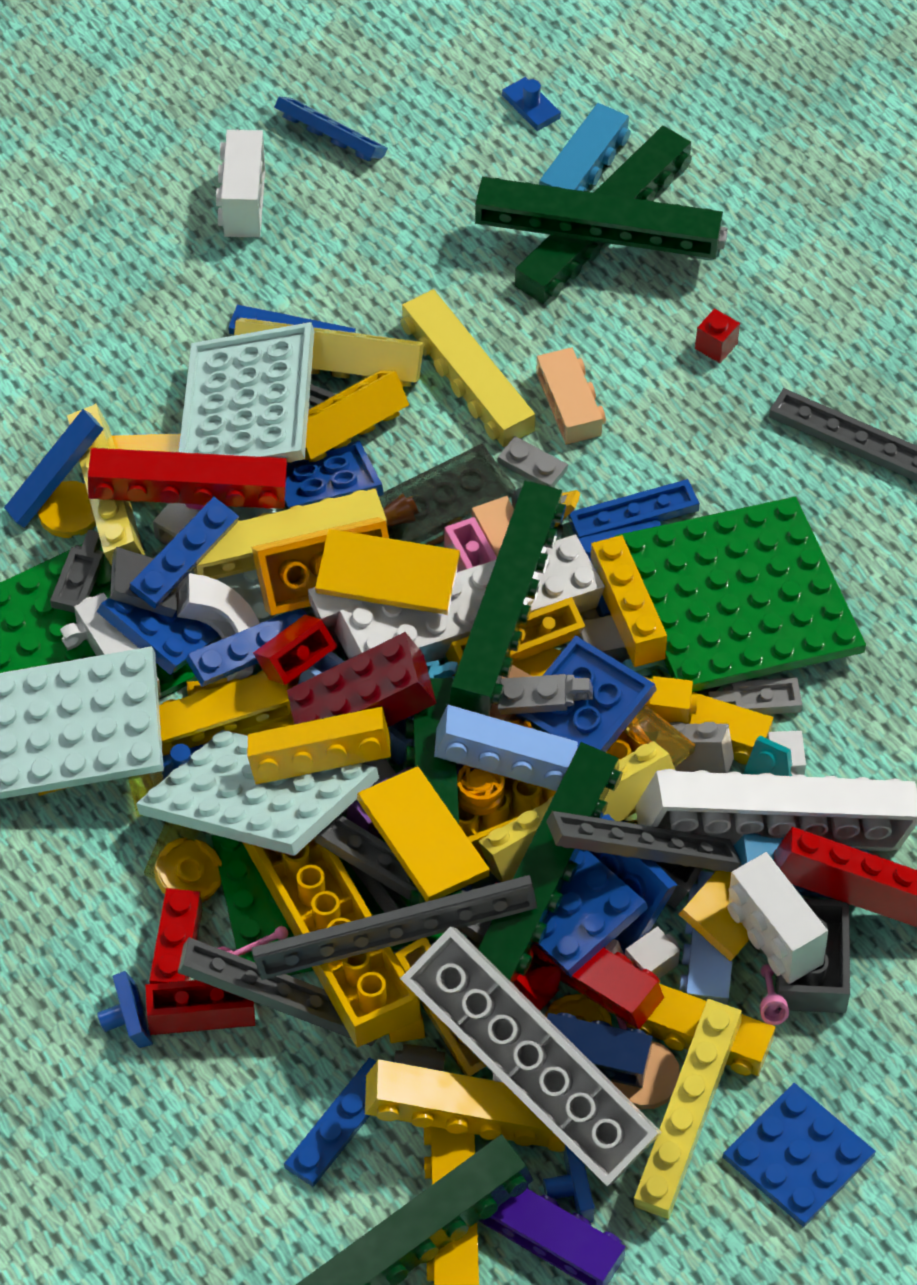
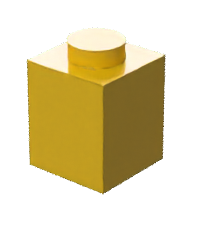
[648,676,698,724]

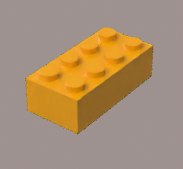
[251,517,389,616]

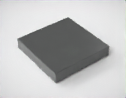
[110,547,177,618]

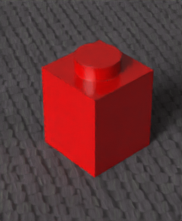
[695,308,740,363]

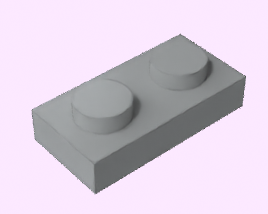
[498,436,568,488]

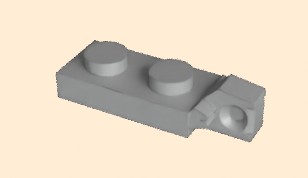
[498,674,593,715]
[708,677,802,715]

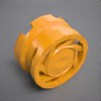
[457,765,505,815]

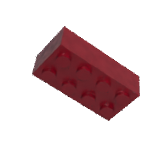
[287,632,437,727]

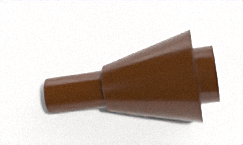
[383,493,419,527]

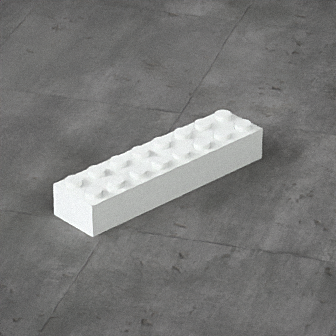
[334,534,605,662]
[635,769,917,851]
[400,927,662,1186]

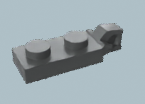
[50,529,104,613]

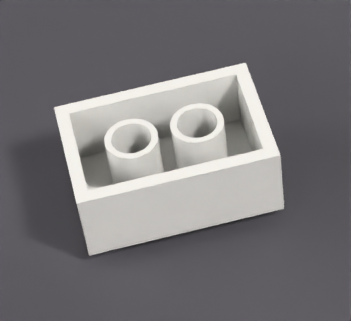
[216,130,265,237]
[727,852,828,984]

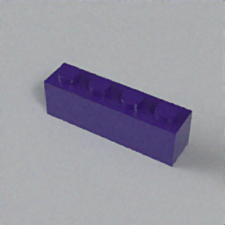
[479,1187,626,1285]

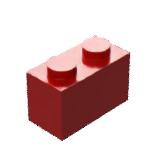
[253,615,337,685]

